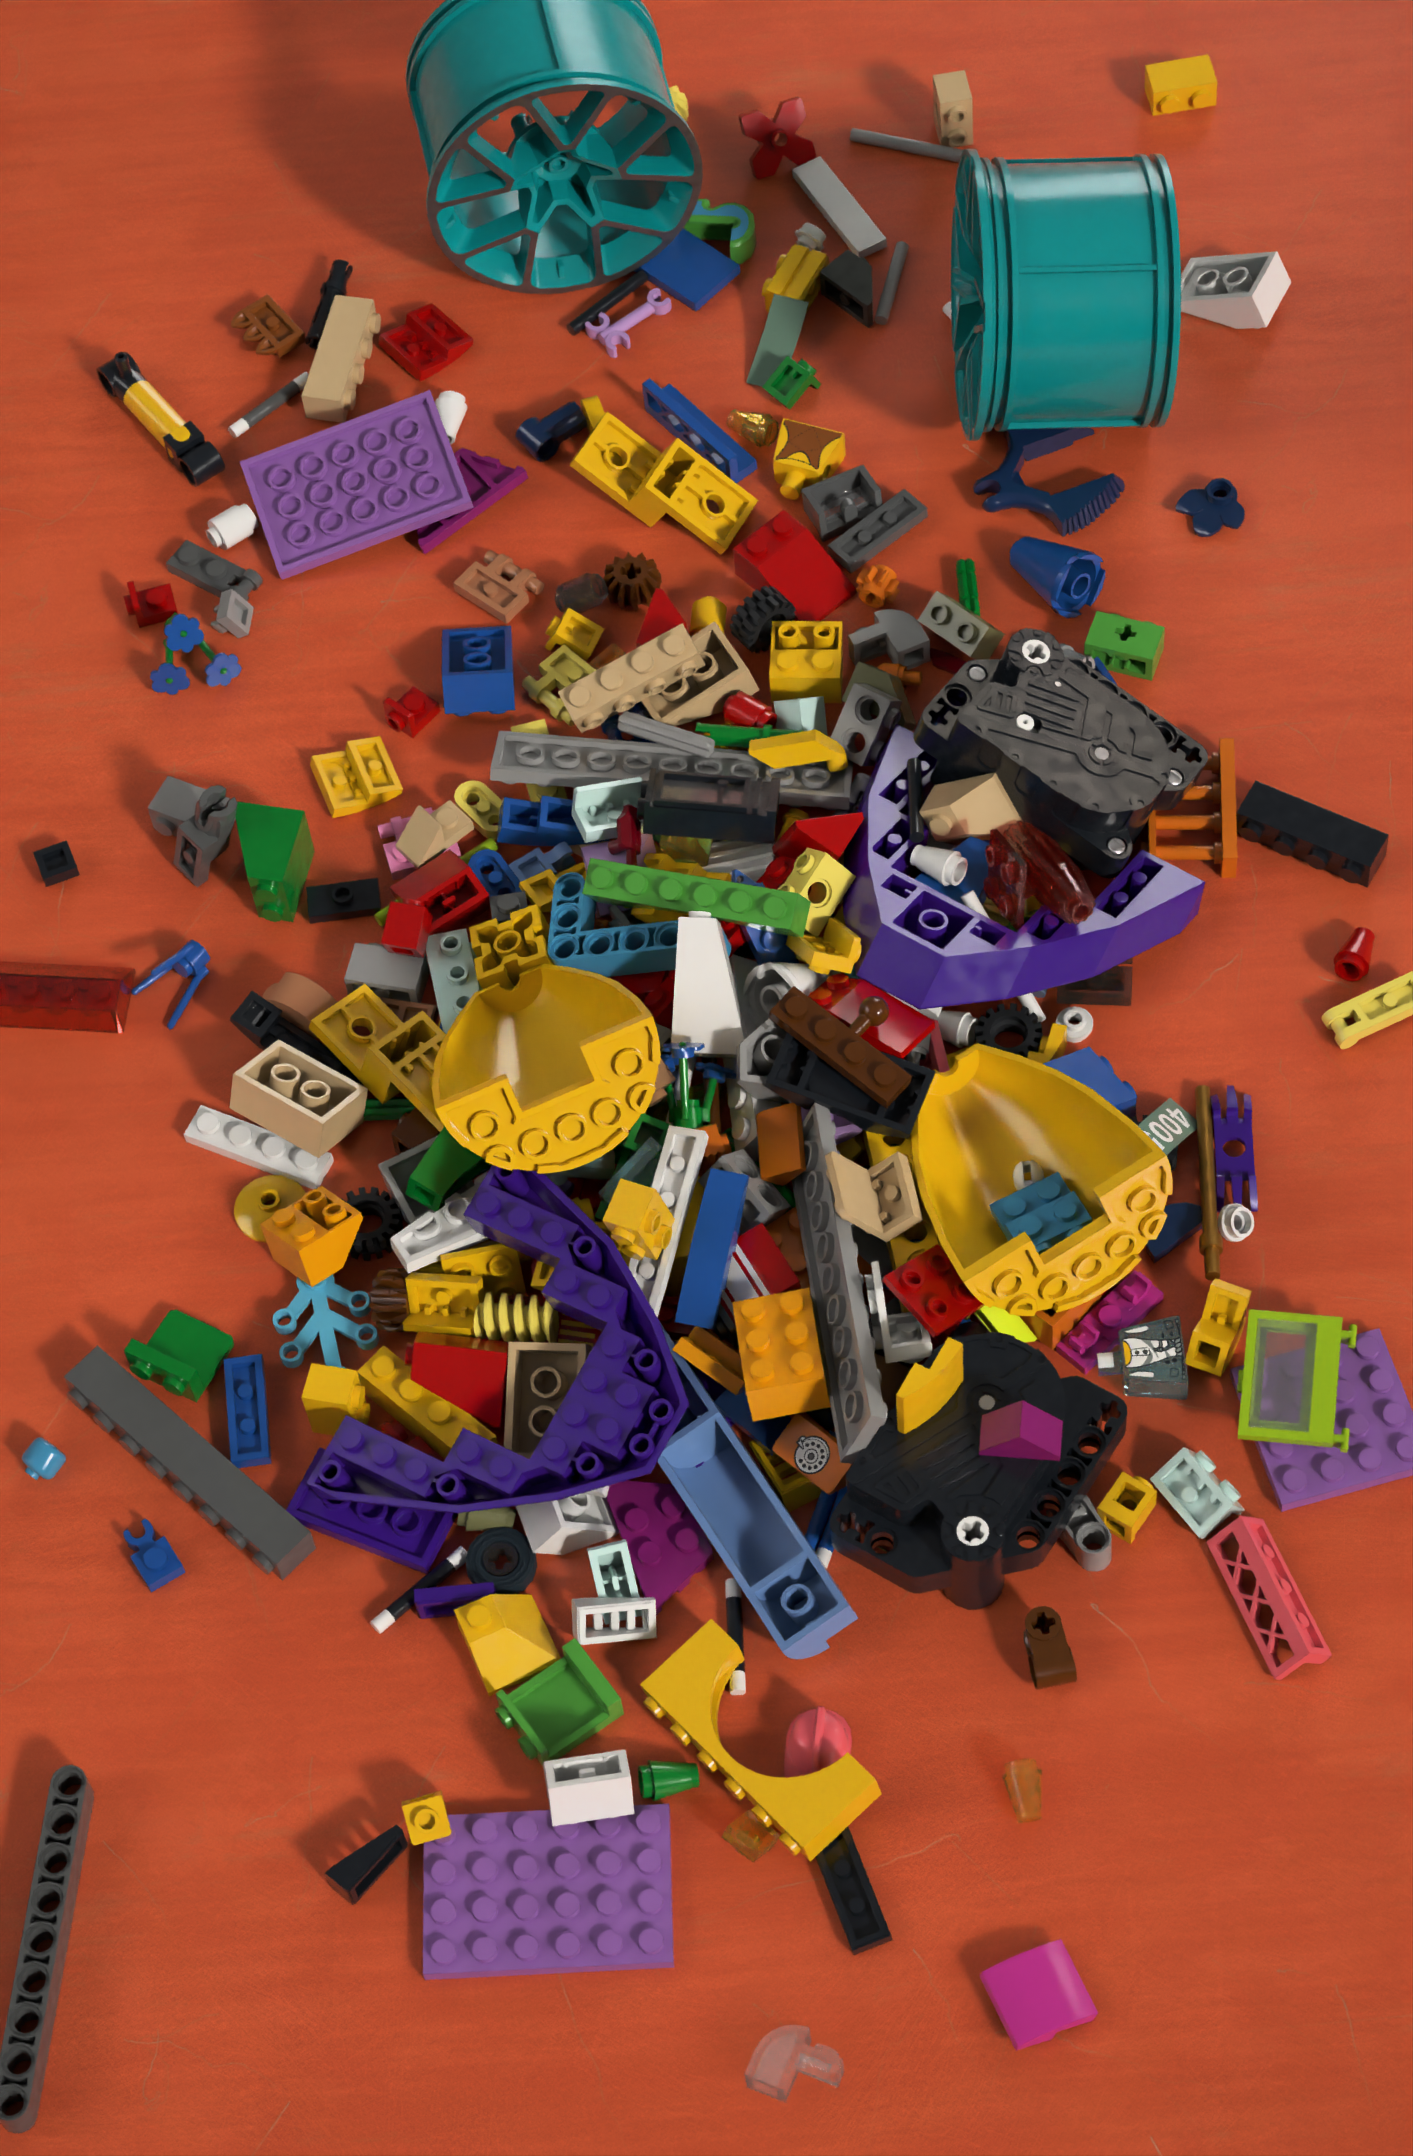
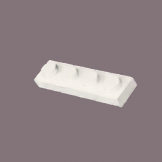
[183,1105,334,1189]

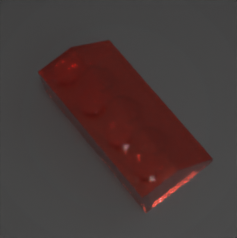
[0,961,136,1033]

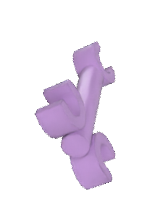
[585,288,672,358]

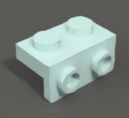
[571,777,643,843]

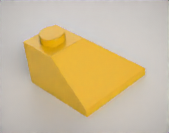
[454,1594,561,1696]

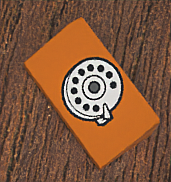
[772,1412,853,1495]

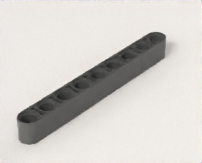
[0,1765,94,2134]

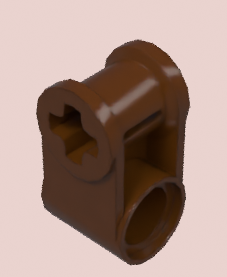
[1023,1606,1077,1690]

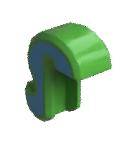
[684,199,756,264]

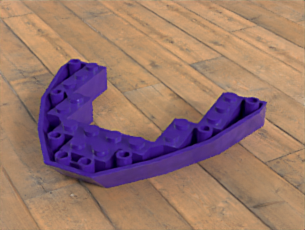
[843,724,1205,1010]
[307,1165,689,1513]

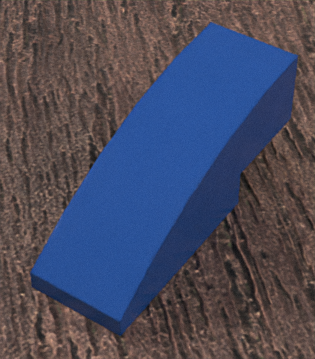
[497,795,610,846]

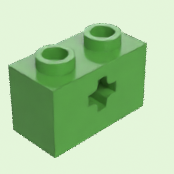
[1084,611,1165,681]

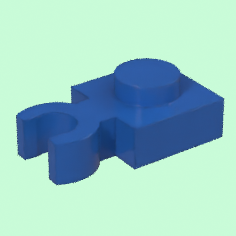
[123,1519,186,1593]

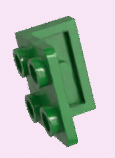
[124,1310,234,1403]

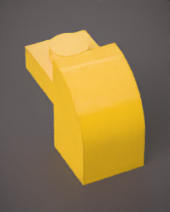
[1184,1278,1252,1377]

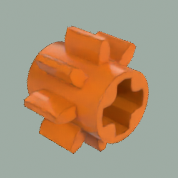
[856,564,900,608]

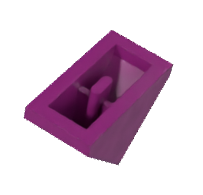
[979,1400,1063,1461]

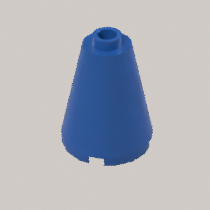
[1010,536,1105,618]

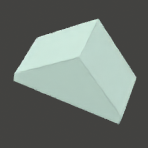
[587,1539,642,1625]

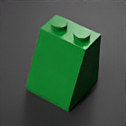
[235,801,315,922]

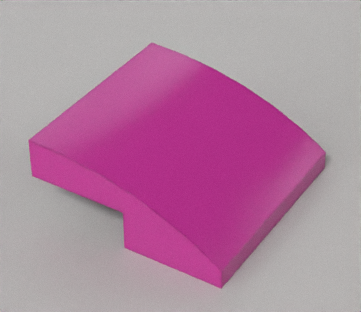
[979,1939,1098,2050]

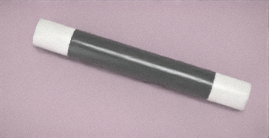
[228,372,309,438]

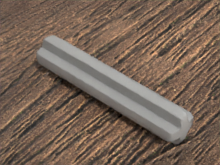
[617,711,715,759]

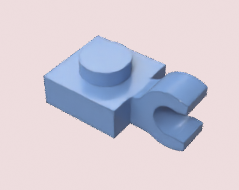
[509,841,576,882]

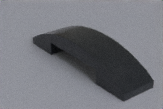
[230,991,364,1086]

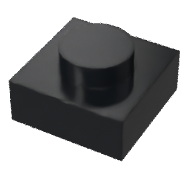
[33,840,80,887]

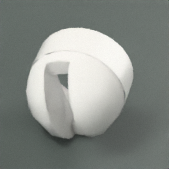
[1013,1160,1044,1191]

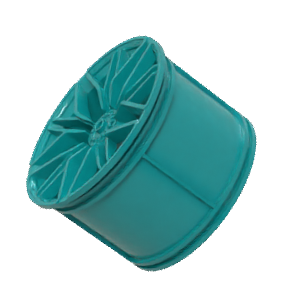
[951,149,1181,441]

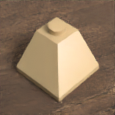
[919,772,1027,845]

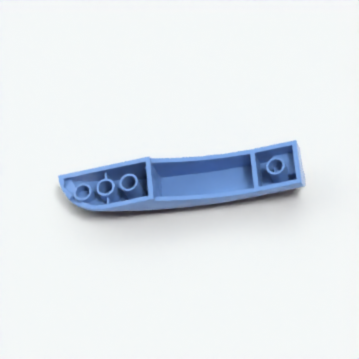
[657,1319,858,1659]

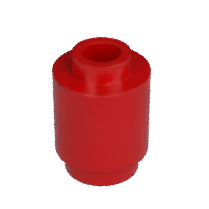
[722,691,777,729]

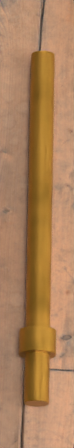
[1195,1085,1223,1281]

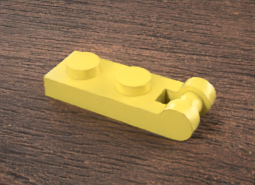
[1321,971,1413,1049]

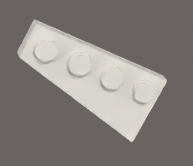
[390,1172,490,1273]

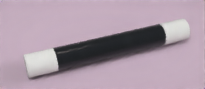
[370,1546,467,1634]
[725,1578,746,1695]

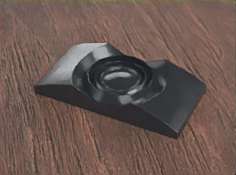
[765,1033,936,1139]

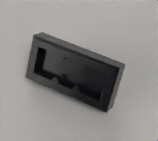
[306,878,381,924]

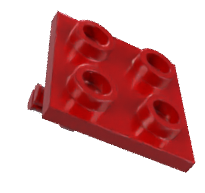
[882,1244,985,1362]

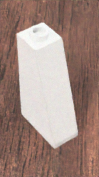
[671,911,747,1059]

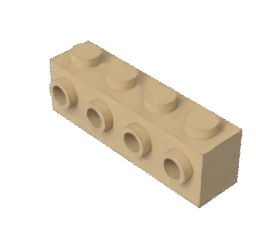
[301,295,381,423]
[558,623,705,733]

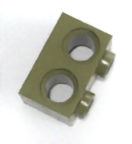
[918,590,1005,660]

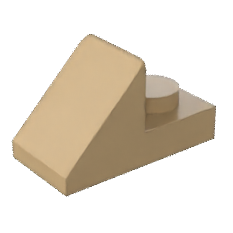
[396,800,474,869]

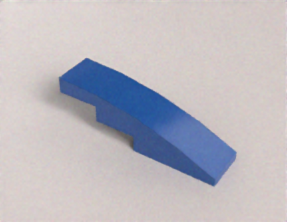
[675,1168,750,1329]

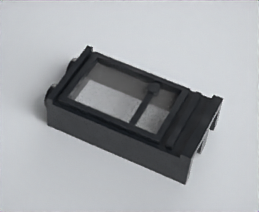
[637,768,781,844]

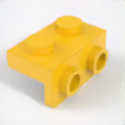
[785,918,861,975]
[402,1272,485,1337]

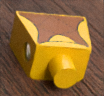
[773,418,846,500]

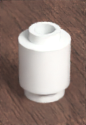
[205,503,259,550]

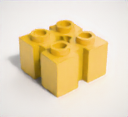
[469,904,554,989]

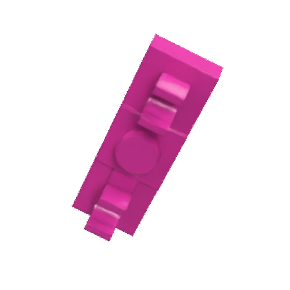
[1056,1270,1164,1375]

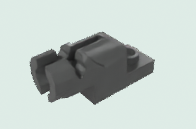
[173,785,238,888]

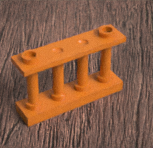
[1141,738,1238,878]

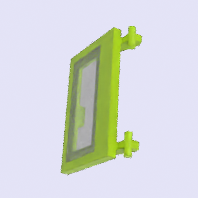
[1237,1309,1357,1453]

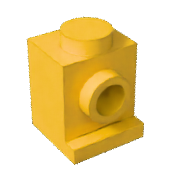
[1097,1472,1157,1544]

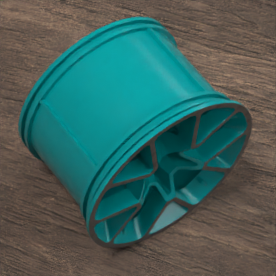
[405,0,703,294]

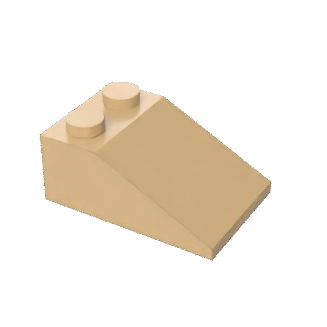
[641,621,759,726]

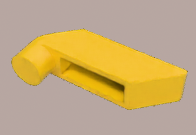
[748,729,848,772]

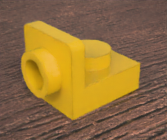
[545,607,604,661]
[402,1790,451,1845]

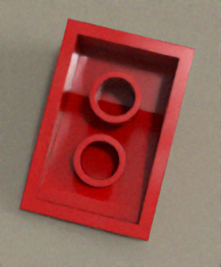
[733,510,857,621]
[808,974,935,1059]

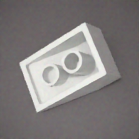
[1181,251,1291,329]

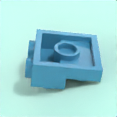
[989,1172,1092,1255]

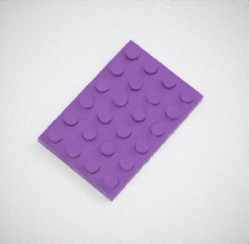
[240,390,474,580]
[423,1804,674,1980]

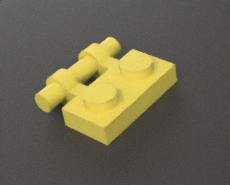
[522,645,596,726]

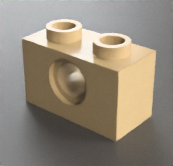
[933,70,973,148]

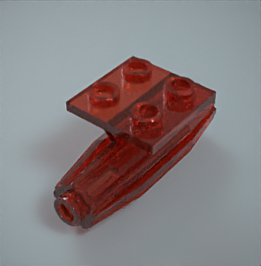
[984,821,1096,930]

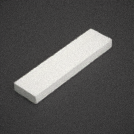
[792,156,887,258]

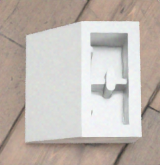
[543,1749,635,1826]

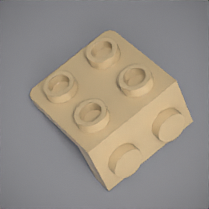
[825,1151,923,1242]

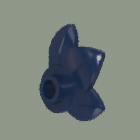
[1175,478,1245,537]

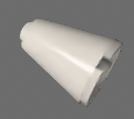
[744,962,841,1028]

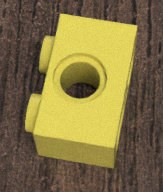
[777,847,856,936]

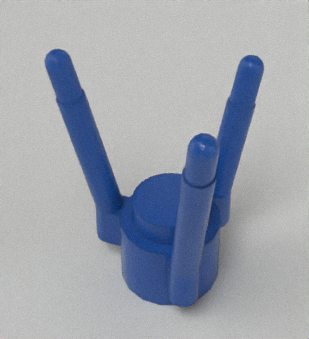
[131,940,210,1029]

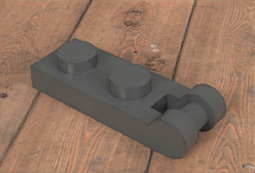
[166,540,263,601]

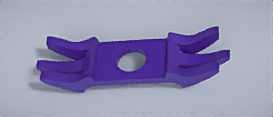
[1211,1085,1258,1212]

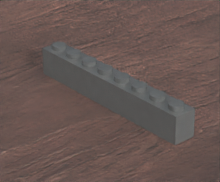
[64,1346,316,1581]

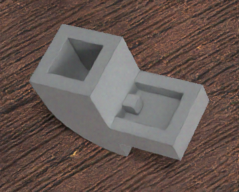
[848,609,930,670]

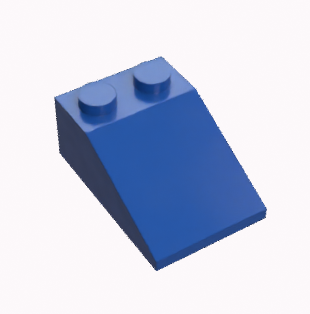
[442,626,515,716]

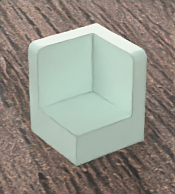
[774,696,828,736]

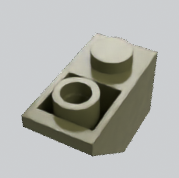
[841,661,916,731]

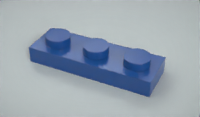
[224,1354,272,1468]

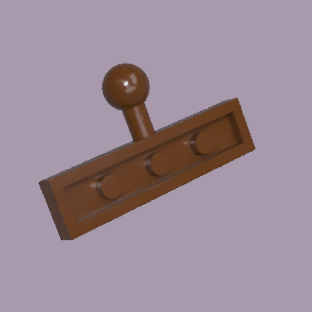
[769,986,912,1109]

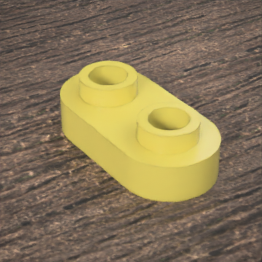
[454,780,503,839]

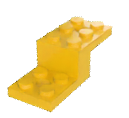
[569,411,758,554]
[309,984,446,1132]

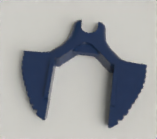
[973,428,1125,537]

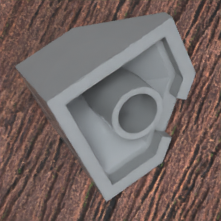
[737,1018,792,1103]

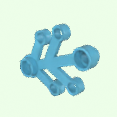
[272,1274,379,1369]

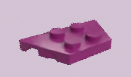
[417,448,528,555]
[606,1481,714,1616]

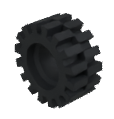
[730,586,796,654]
[975,1003,1043,1058]
[341,1187,403,1261]

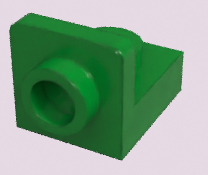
[762,355,821,410]

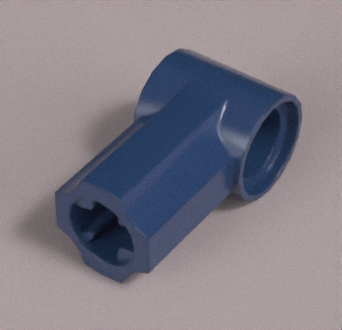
[516,401,587,462]

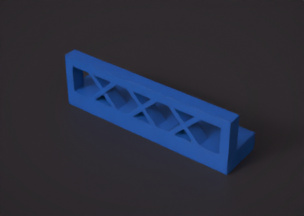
[642,378,757,483]

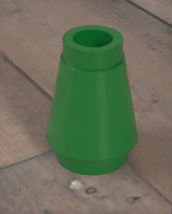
[638,1760,699,1801]

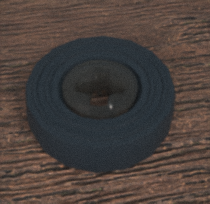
[465,1527,537,1594]

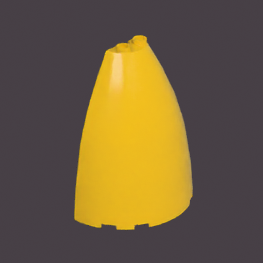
[432,964,661,1174]
[911,1043,1173,1316]

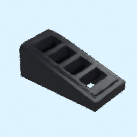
[324,1825,408,1905]

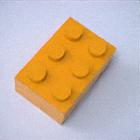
[732,1288,831,1422]

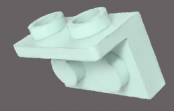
[1150,1447,1245,1539]

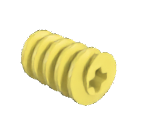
[473,1292,559,1343]

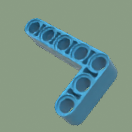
[547,872,732,977]

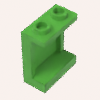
[495,1638,624,1766]

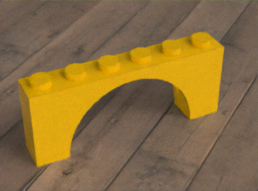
[640,1619,882,1862]

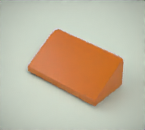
[756,1102,806,1186]

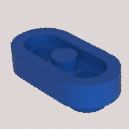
[468,849,521,897]

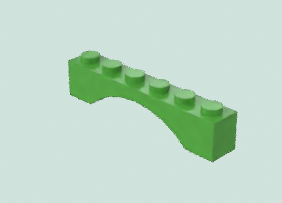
[582,858,811,938]

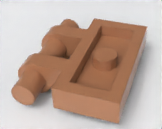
[453,550,545,624]

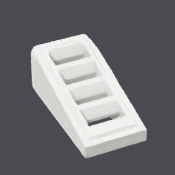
[571,1597,657,1645]

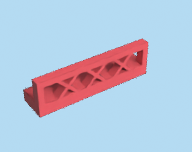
[1206,1516,1332,1680]

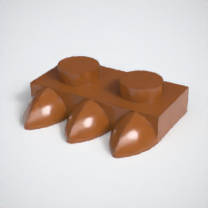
[231,294,305,358]

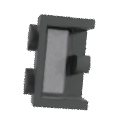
[801,465,883,542]

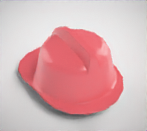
[784,1706,852,1778]

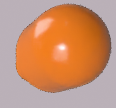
[876,663,922,690]

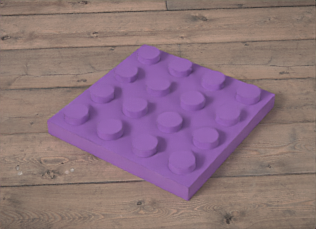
[1230,1328,1413,1512]

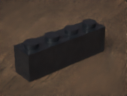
[1236,780,1389,888]

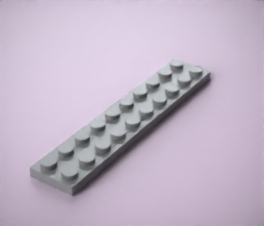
[490,731,853,811]
[792,1103,887,1464]

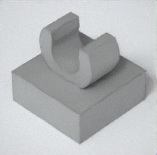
[211,589,254,639]

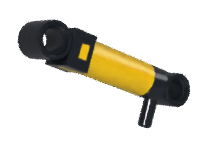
[96,352,225,487]

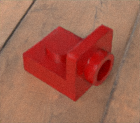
[123,581,178,628]
[383,686,441,738]

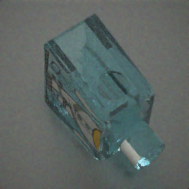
[1096,1316,1188,1400]

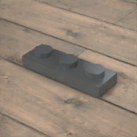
[827,489,928,573]

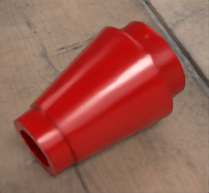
[1333,927,1375,982]

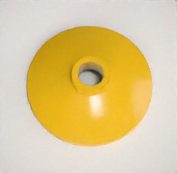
[234,1175,306,1243]

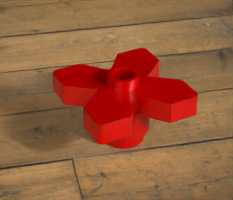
[738,97,817,179]

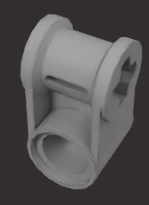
[1046,1495,1112,1572]

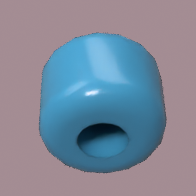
[22,1437,66,1480]

